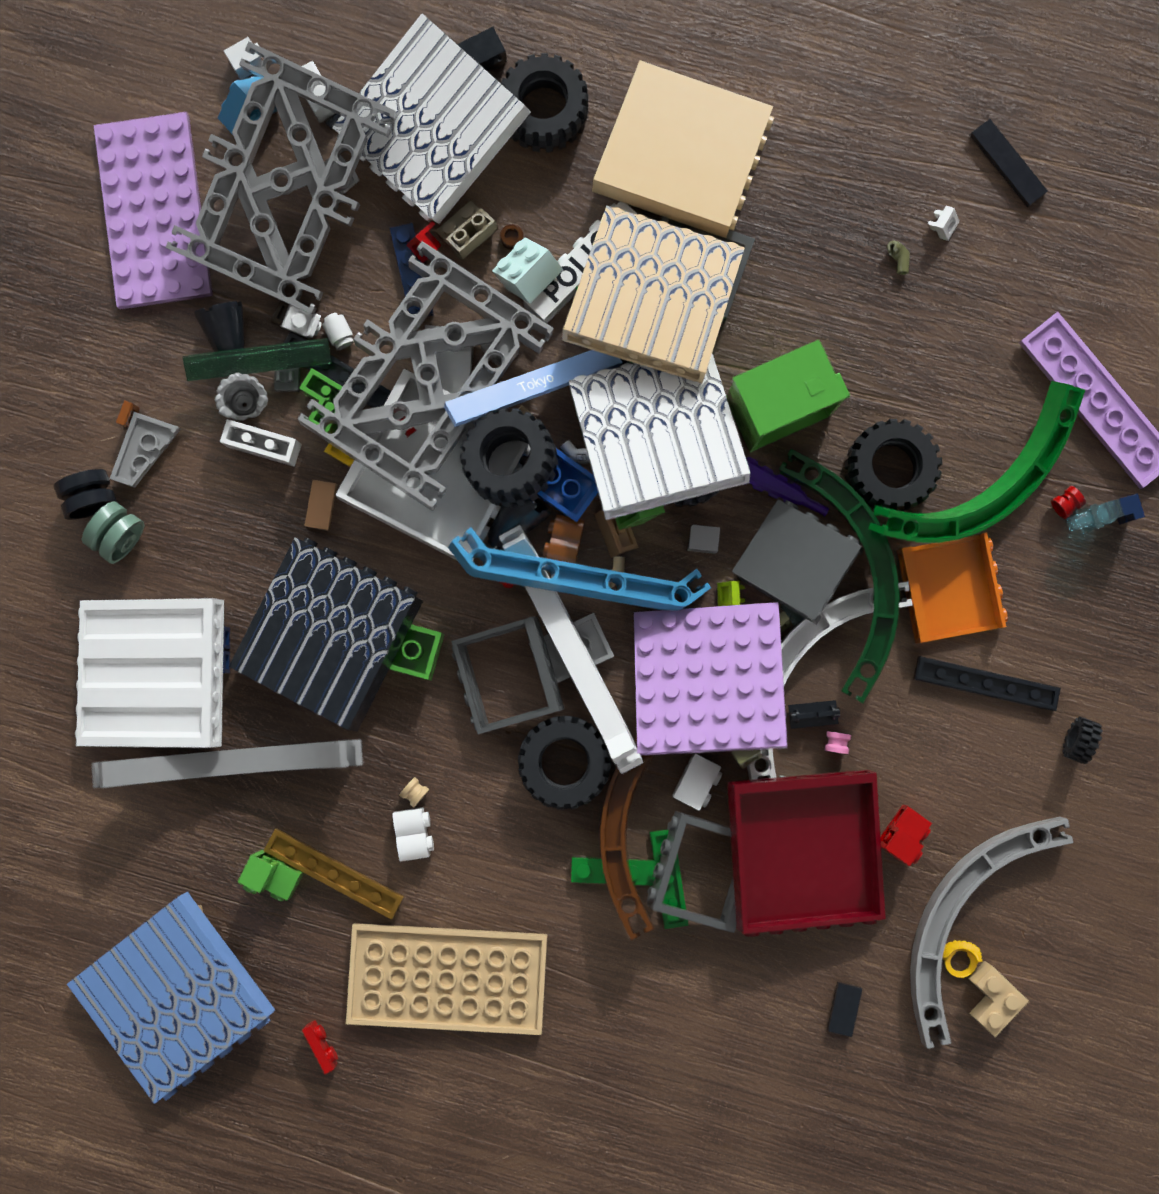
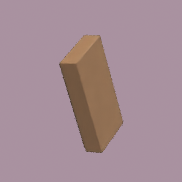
[305,480,337,531]

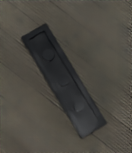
[970,119,1048,208]

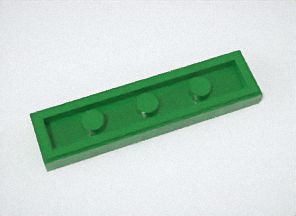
[650,829,689,929]

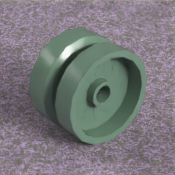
[82,501,145,564]

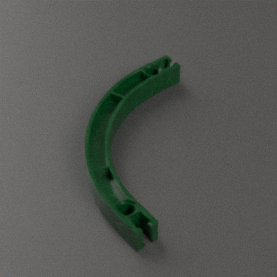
[779,449,899,704]

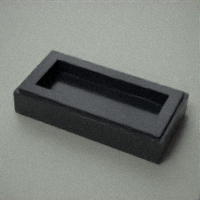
[827,981,863,1037]

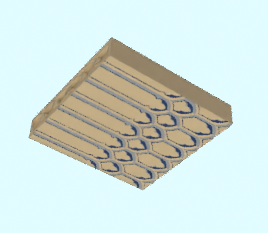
[562,206,745,383]

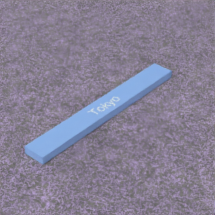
[444,350,622,427]

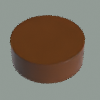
[500,224,524,250]

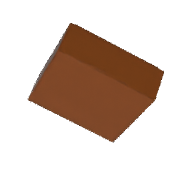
[116,400,140,429]

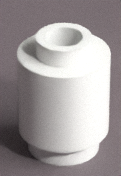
[322,313,354,350]

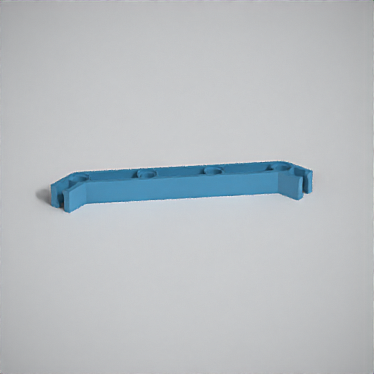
[448,527,711,611]

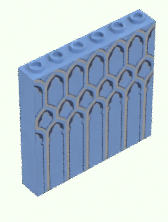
[67,892,275,1104]

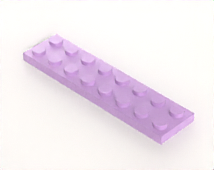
[1019,312,1159,489]

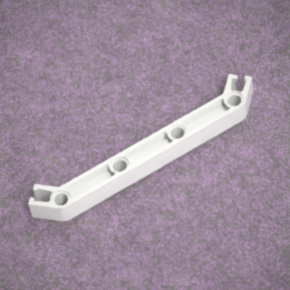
[499,525,644,774]

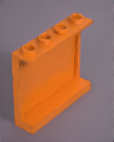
[897,532,1008,644]

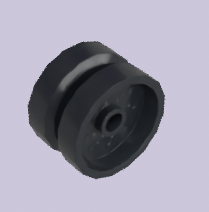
[54,469,117,520]

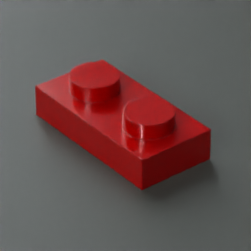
[302,1020,338,1074]

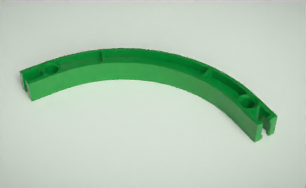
[869,381,1085,543]

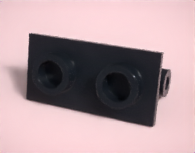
[788,700,840,729]

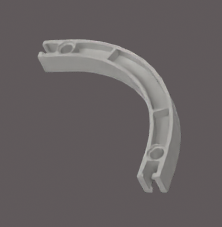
[92,740,363,788]
[910,817,1073,1049]

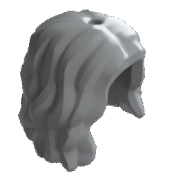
[215,373,268,421]

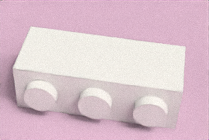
[220,419,302,467]

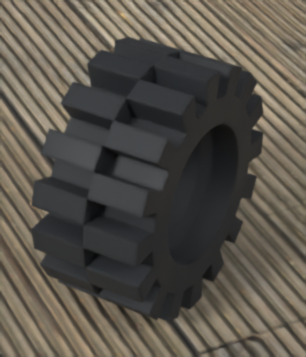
[1062,716,1102,764]

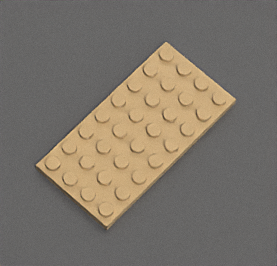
[346,923,547,1035]

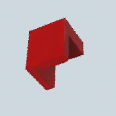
[406,221,441,263]

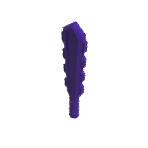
[744,457,829,516]

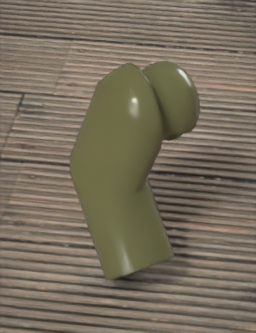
[887,241,910,275]

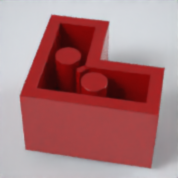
[881,804,932,866]

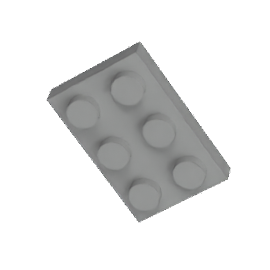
[529,613,614,683]

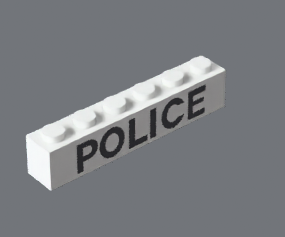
[523,202,637,324]

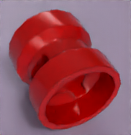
[1051,486,1086,519]

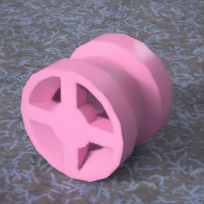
[824,731,851,754]

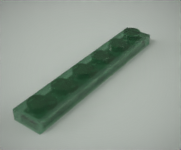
[182,338,332,381]

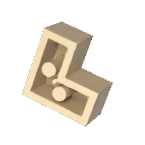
[968,961,1029,1037]

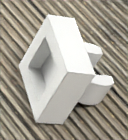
[928,206,959,241]

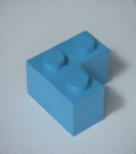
[218,76,277,134]

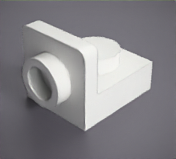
[281,305,321,338]

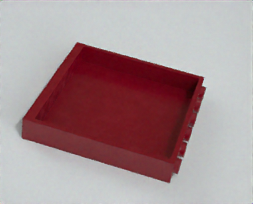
[728,770,886,937]

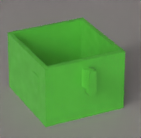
[726,340,850,452]

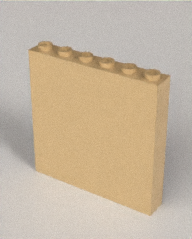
[592,61,774,238]

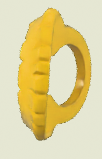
[942,940,983,978]

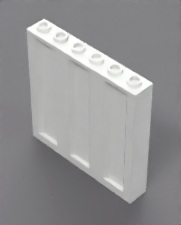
[75,598,224,747]

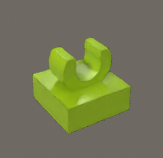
[717,581,745,606]

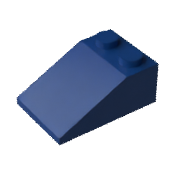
[537,448,598,522]

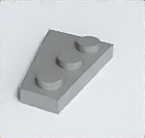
[110,412,181,488]

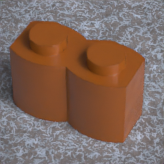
[543,515,585,564]

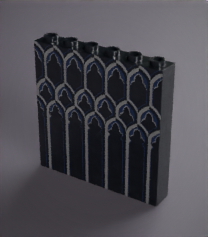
[229,537,423,732]

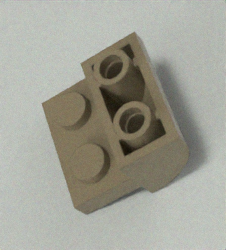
[436,200,498,260]

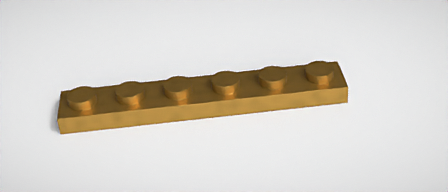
[263,829,404,920]

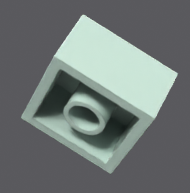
[492,238,563,303]

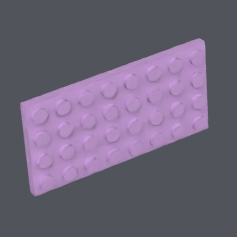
[94,112,213,309]

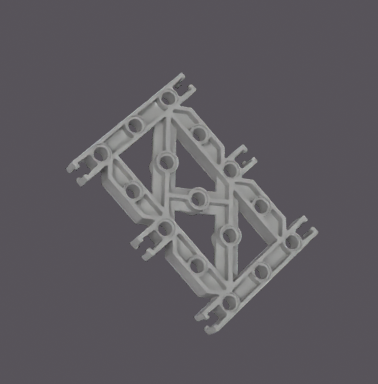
[165,41,398,314]
[298,241,554,511]

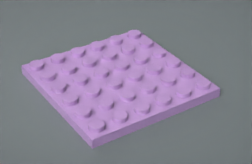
[634,602,787,755]

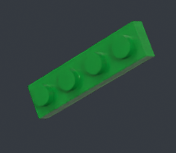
[571,857,660,886]

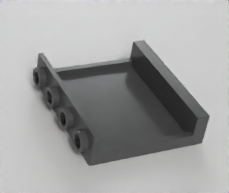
[732,499,863,625]

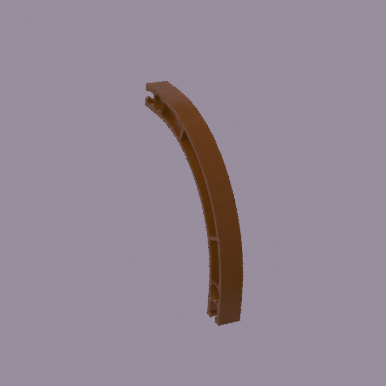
[600,736,656,940]

